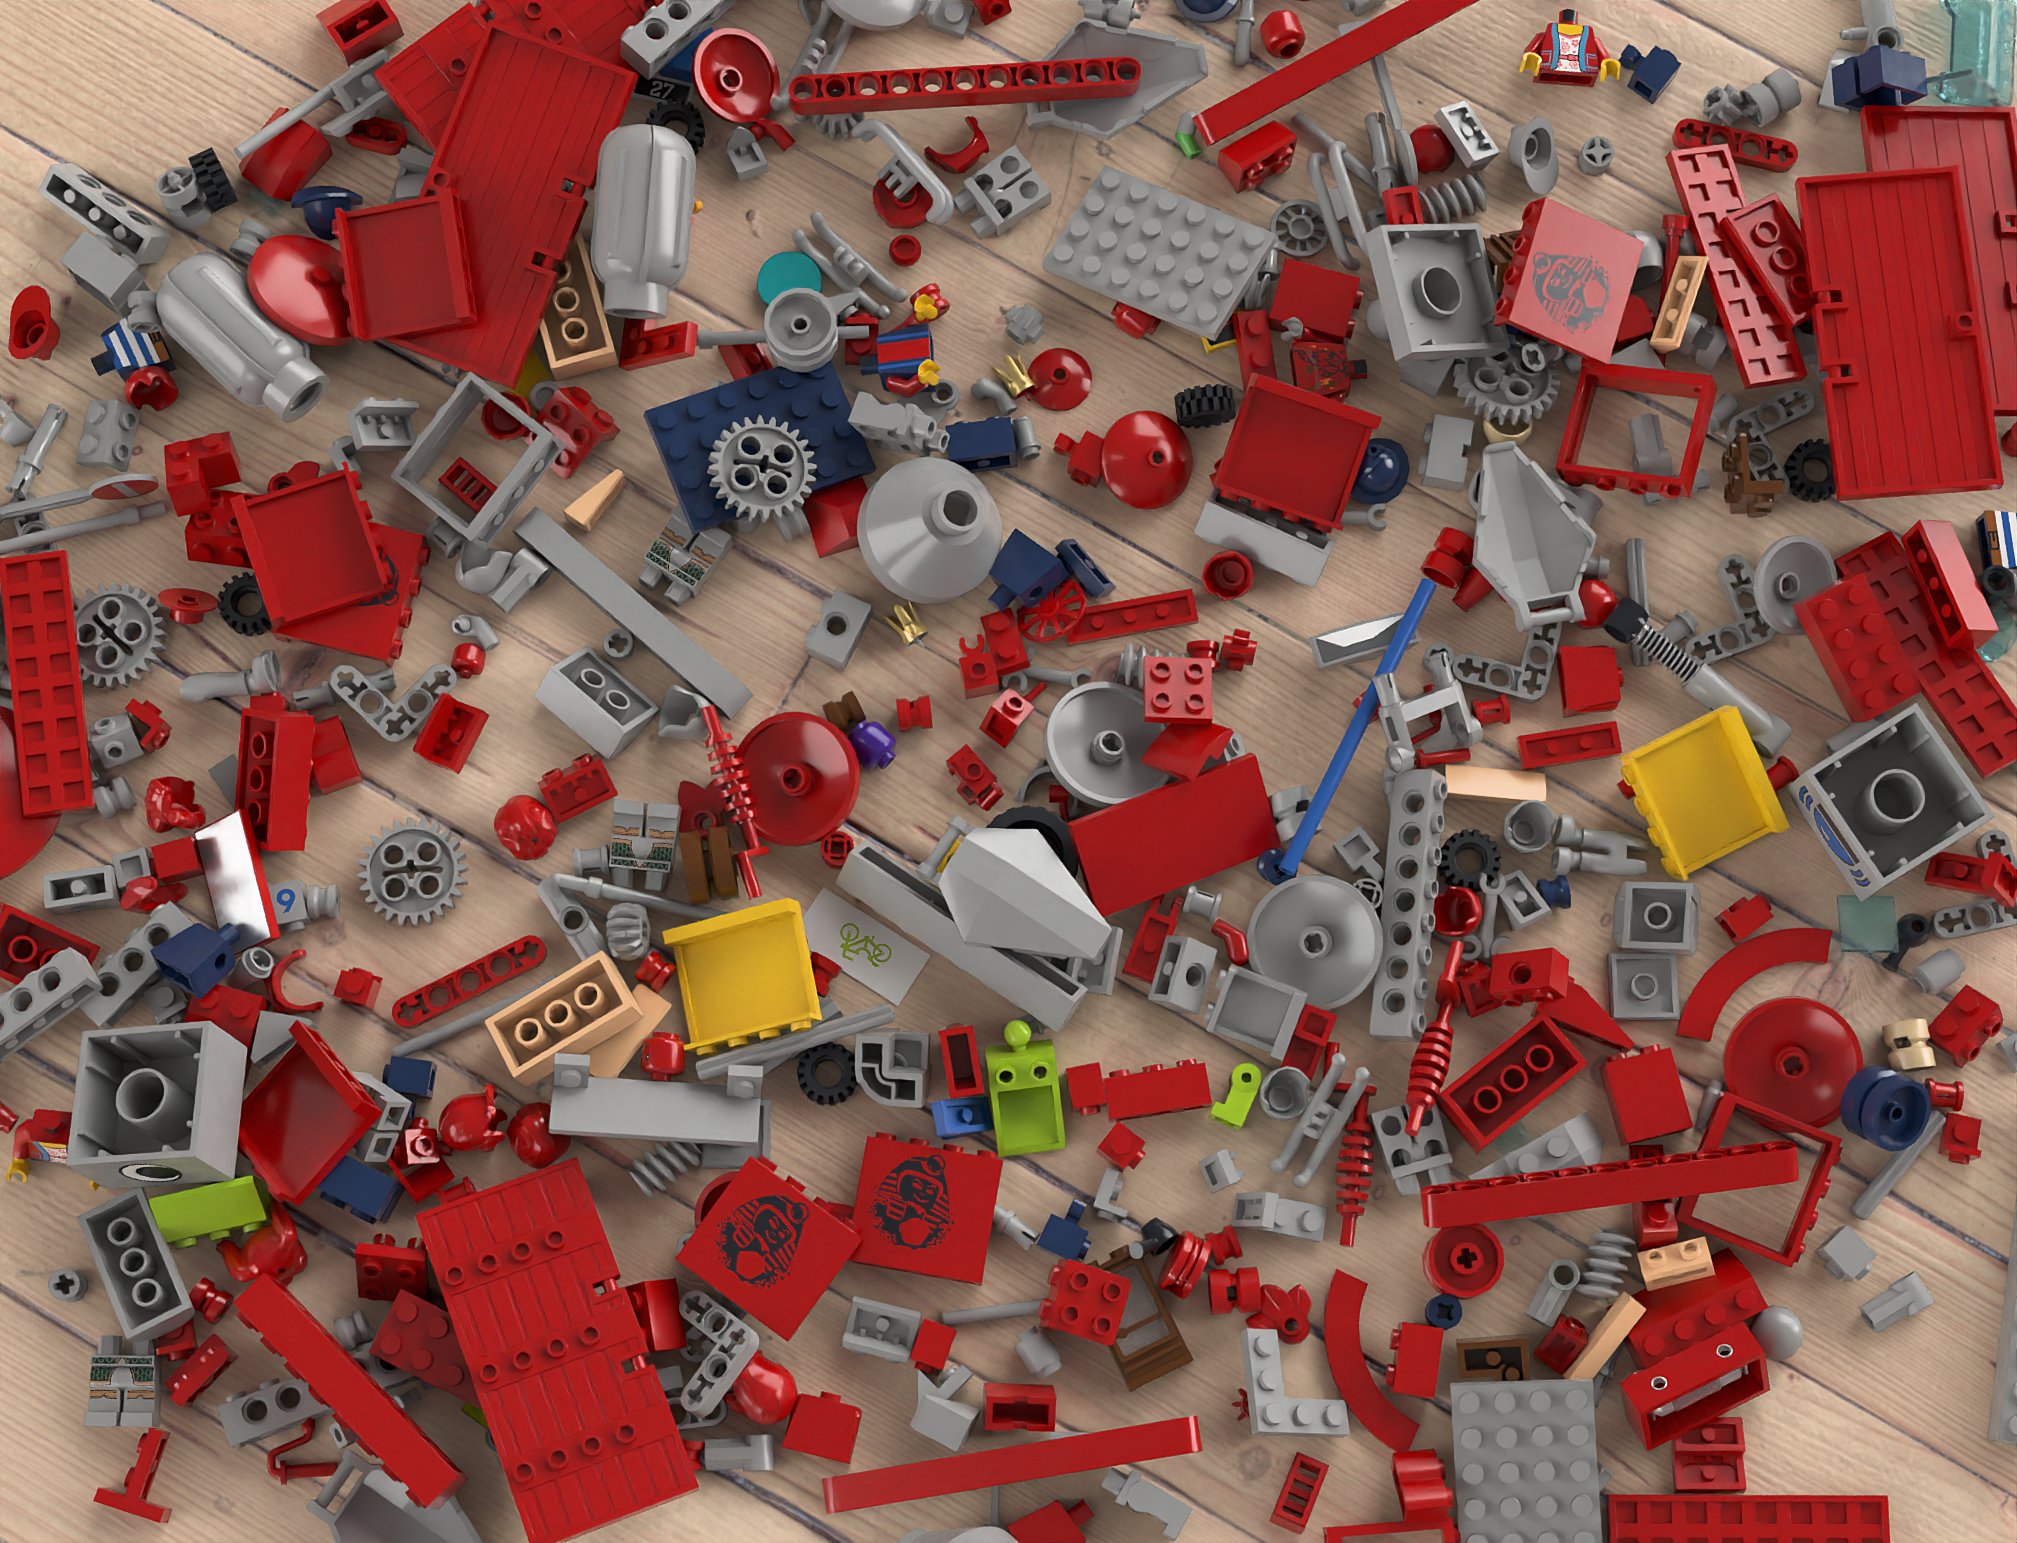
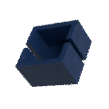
[1831,45,1928,112]
[316,1155,405,1225]

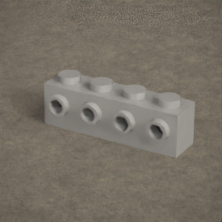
[1194,487,1335,587]

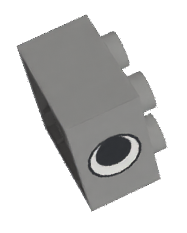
[66,1021,247,1189]

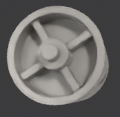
[1078,0,1141,30]
[1739,68,1801,128]
[155,167,213,230]
[1675,311,1732,371]

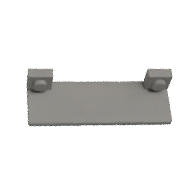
[549,1053,763,1147]

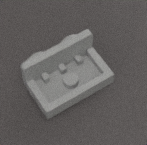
[346,398,419,451]
[76,399,140,472]
[841,1296,921,1364]

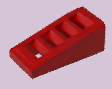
[438,456,498,515]
[1269,1452,1329,1535]

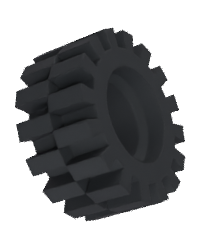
[646,98,705,155]
[188,147,238,212]
[1174,384,1236,429]
[1783,438,1836,503]
[217,572,272,637]
[1438,829,1501,892]
[797,1042,858,1106]

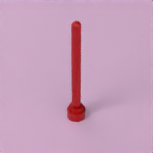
[1654,214,1689,368]

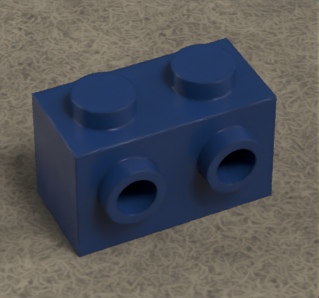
[945,416,1017,473]

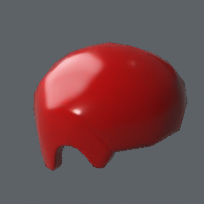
[1409,125,1455,174]
[124,366,179,411]
[481,391,532,442]
[1202,550,1255,601]
[1563,579,1618,629]
[1433,886,1483,937]

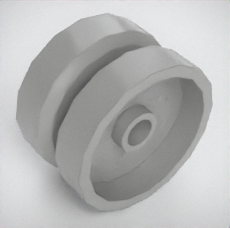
[764,288,839,372]

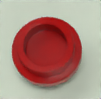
[889,234,921,267]

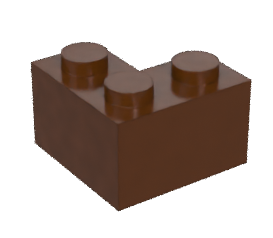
[1456,1334,1531,1382]

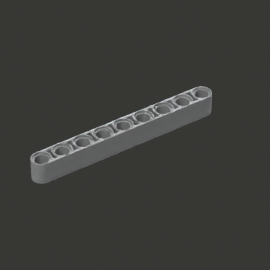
[513,506,753,721]

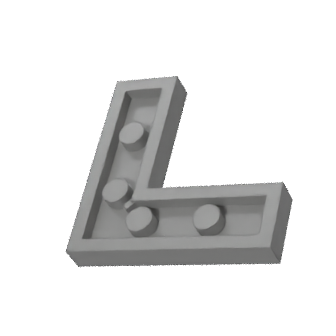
[1240,1328,1350,1438]

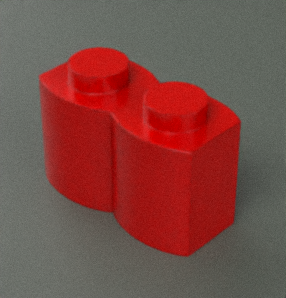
[310,715,363,795]
[1391,1448,1453,1525]

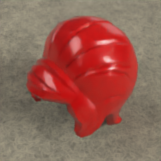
[438,1083,508,1153]
[722,1350,798,1425]

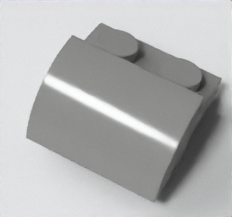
[1044,926,1123,996]

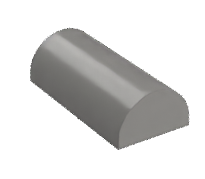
[77,1187,195,1342]

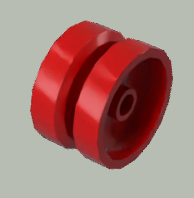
[1422,1223,1504,1300]

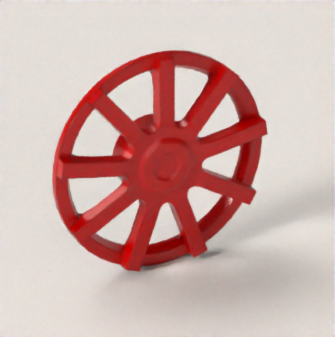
[1016,580,1086,642]

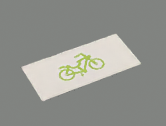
[803,887,931,1006]

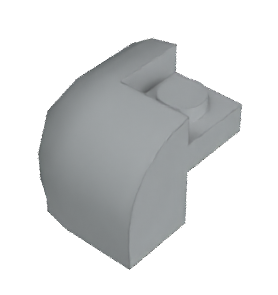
[855,1028,932,1108]

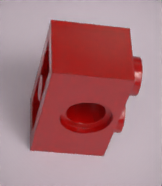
[1489,947,1569,1007]

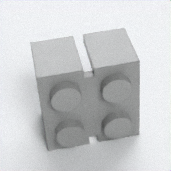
[59,231,150,319]

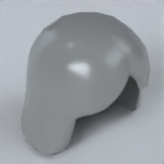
[455,541,514,595]
[657,685,711,740]

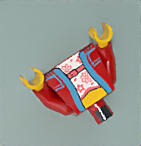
[1519,9,1620,87]
[6,1109,110,1192]

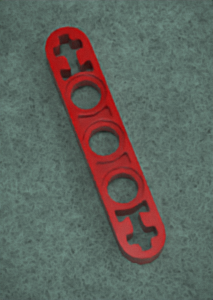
[392,935,547,1029]

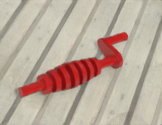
[701,705,770,900]
[1404,940,1464,1136]
[1320,1042,1377,1247]

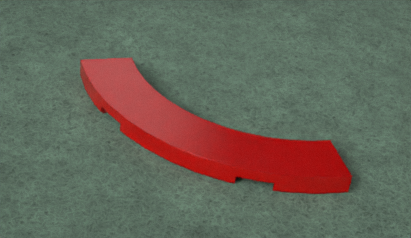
[1675,928,1832,1043]
[1324,1269,1420,1452]

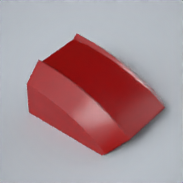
[239,107,333,202]

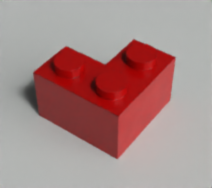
[164,431,242,517]

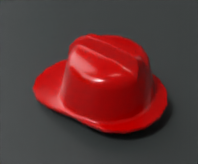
[8,285,60,361]

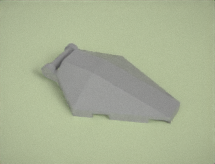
[1022,17,1208,141]
[1472,440,1597,632]
[916,815,1112,961]
[306,1448,483,1543]

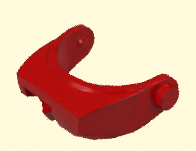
[924,116,990,174]
[120,876,188,915]
[263,949,324,1015]

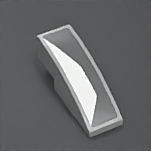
[1308,611,1421,670]

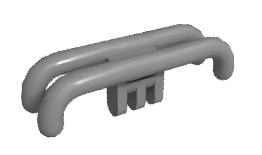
[771,0,855,122]
[851,119,954,226]
[1307,141,1369,271]
[792,211,908,321]
[1270,1053,1370,1188]

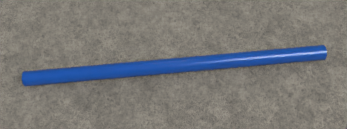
[1278,578,1437,875]

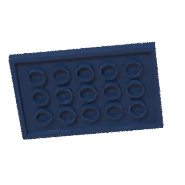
[643,360,876,535]

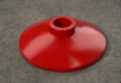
[1027,348,1092,411]

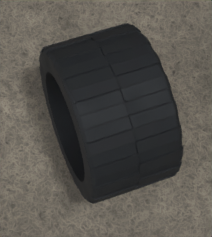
[986,805,1079,879]

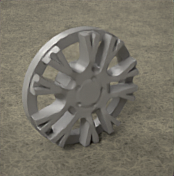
[1270,199,1329,260]

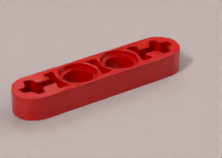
[1672,118,1798,173]

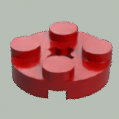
[872,173,933,229]

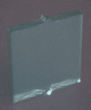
[1837,895,1899,956]

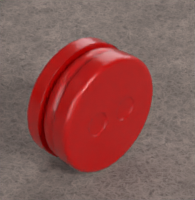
[1157,1230,1212,1299]

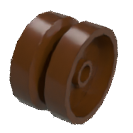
[679,826,739,906]

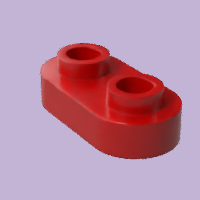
[345,116,408,156]

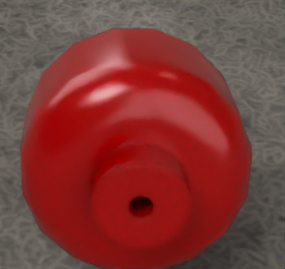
[451,643,486,679]

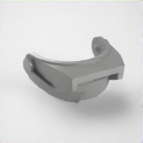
[1016,759,1081,819]

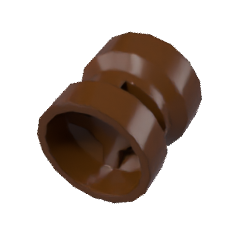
[822,691,867,732]

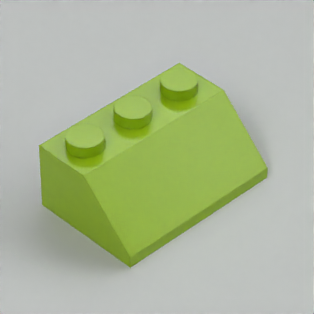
[149,1175,272,1250]

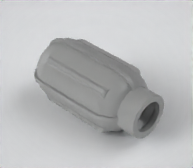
[591,124,696,320]
[156,251,329,423]

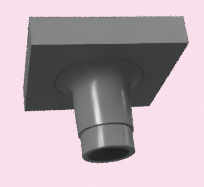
[1364,223,1511,361]

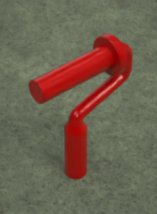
[1411,684,1471,769]
[267,1417,337,1485]

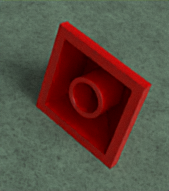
[802,477,868,559]

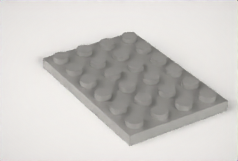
[1042,165,1277,341]
[1450,1378,1602,1543]

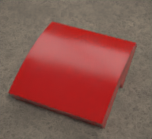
[1140,723,1234,782]
[1671,1417,1747,1493]

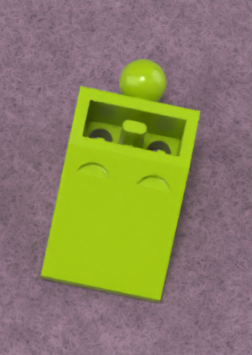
[984,1020,1066,1157]

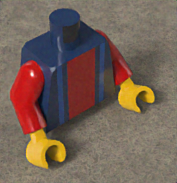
[859,294,941,398]

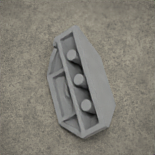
[1468,1111,1604,1220]

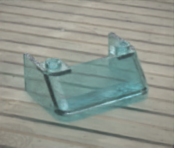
[1927,0,2017,107]

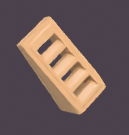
[563,469,626,533]

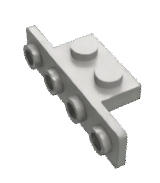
[320,50,393,137]

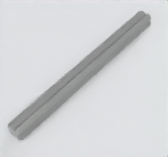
[696,1004,895,1080]

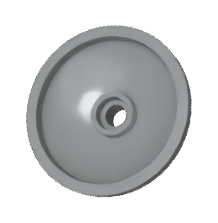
[1754,535,1838,635]

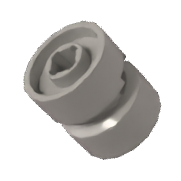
[1268,785,1323,844]

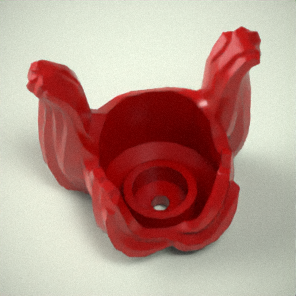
[215,1196,308,1287]

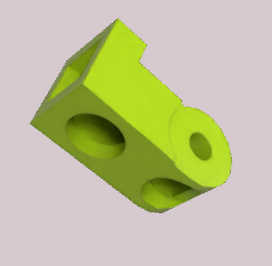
[1208,1063,1261,1131]

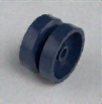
[1840,1065,1931,1152]

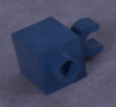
[1618,44,1682,104]
[382,1056,437,1120]
[1036,1198,1092,1261]

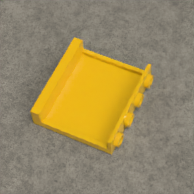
[1619,705,1790,881]
[662,897,822,1057]

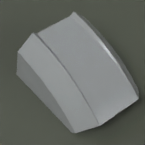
[1612,881,1701,955]

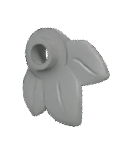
[896,379,959,426]

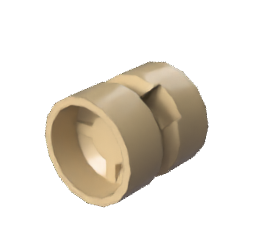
[1882,1019,1936,1074]

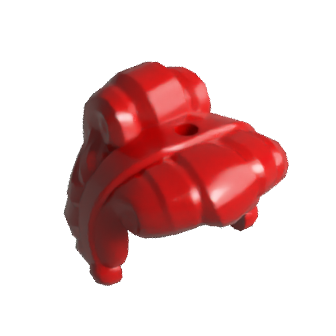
[144,776,206,833]
[494,795,558,861]
[506,1102,571,1169]

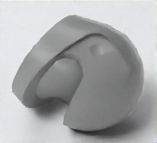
[1625,230,1665,292]

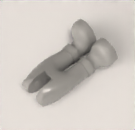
[180,649,281,703]
[1552,814,1650,876]

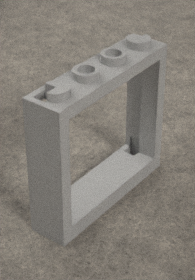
[390,371,566,550]

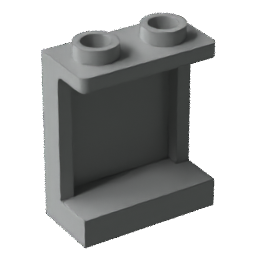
[1203,964,1308,1061]

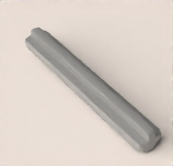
[1625,538,1652,667]
[1850,1109,1946,1221]

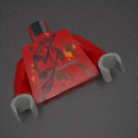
[1281,317,1367,403]

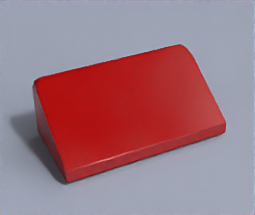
[718,328,773,381]

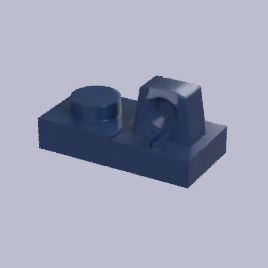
[1055,539,1116,598]

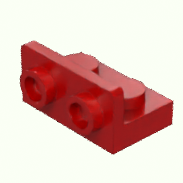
[537,753,618,824]
[164,1334,239,1408]

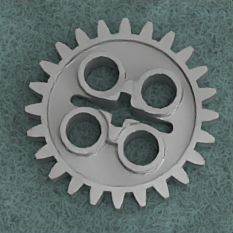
[1453,334,1561,426]
[707,415,817,523]
[74,582,169,690]
[357,817,469,928]

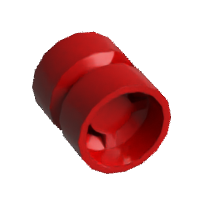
[1420,527,1474,589]
[1208,1267,1261,1315]

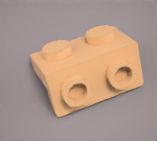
[1637,1237,1715,1291]

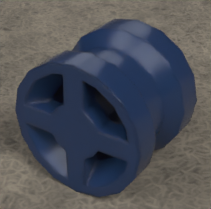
[1257,848,1298,886]
[1536,875,1571,910]
[1424,1294,1462,1330]

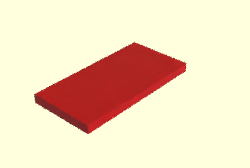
[1067,753,1281,917]

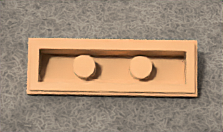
[1649,256,1709,354]
[1444,764,1546,805]
[583,983,672,1078]
[1562,1291,1647,1380]

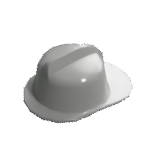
[1508,116,1559,195]

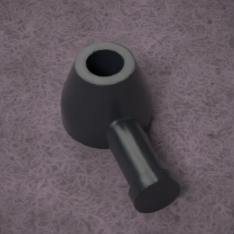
[1881,913,1930,972]
[1129,1218,1180,1259]

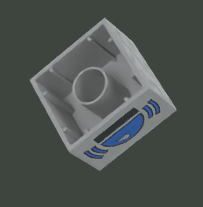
[1785,703,1995,902]

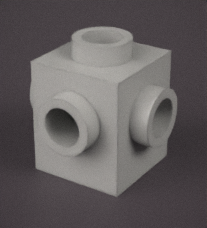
[88,711,144,769]

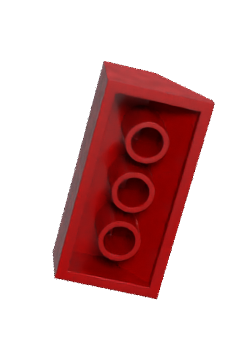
[234,708,315,851]
[1606,1247,1769,1371]

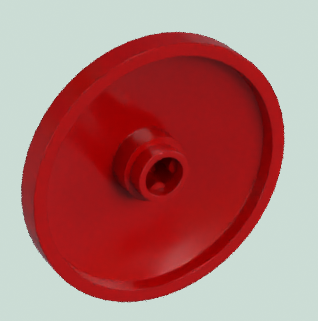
[247,235,357,346]
[733,712,860,847]
[1723,996,1864,1133]

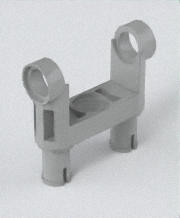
[1372,651,1483,775]

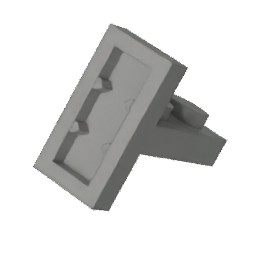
[1231,1191,1327,1242]

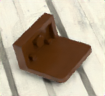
[1722,432,1784,518]

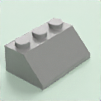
[534,646,661,760]

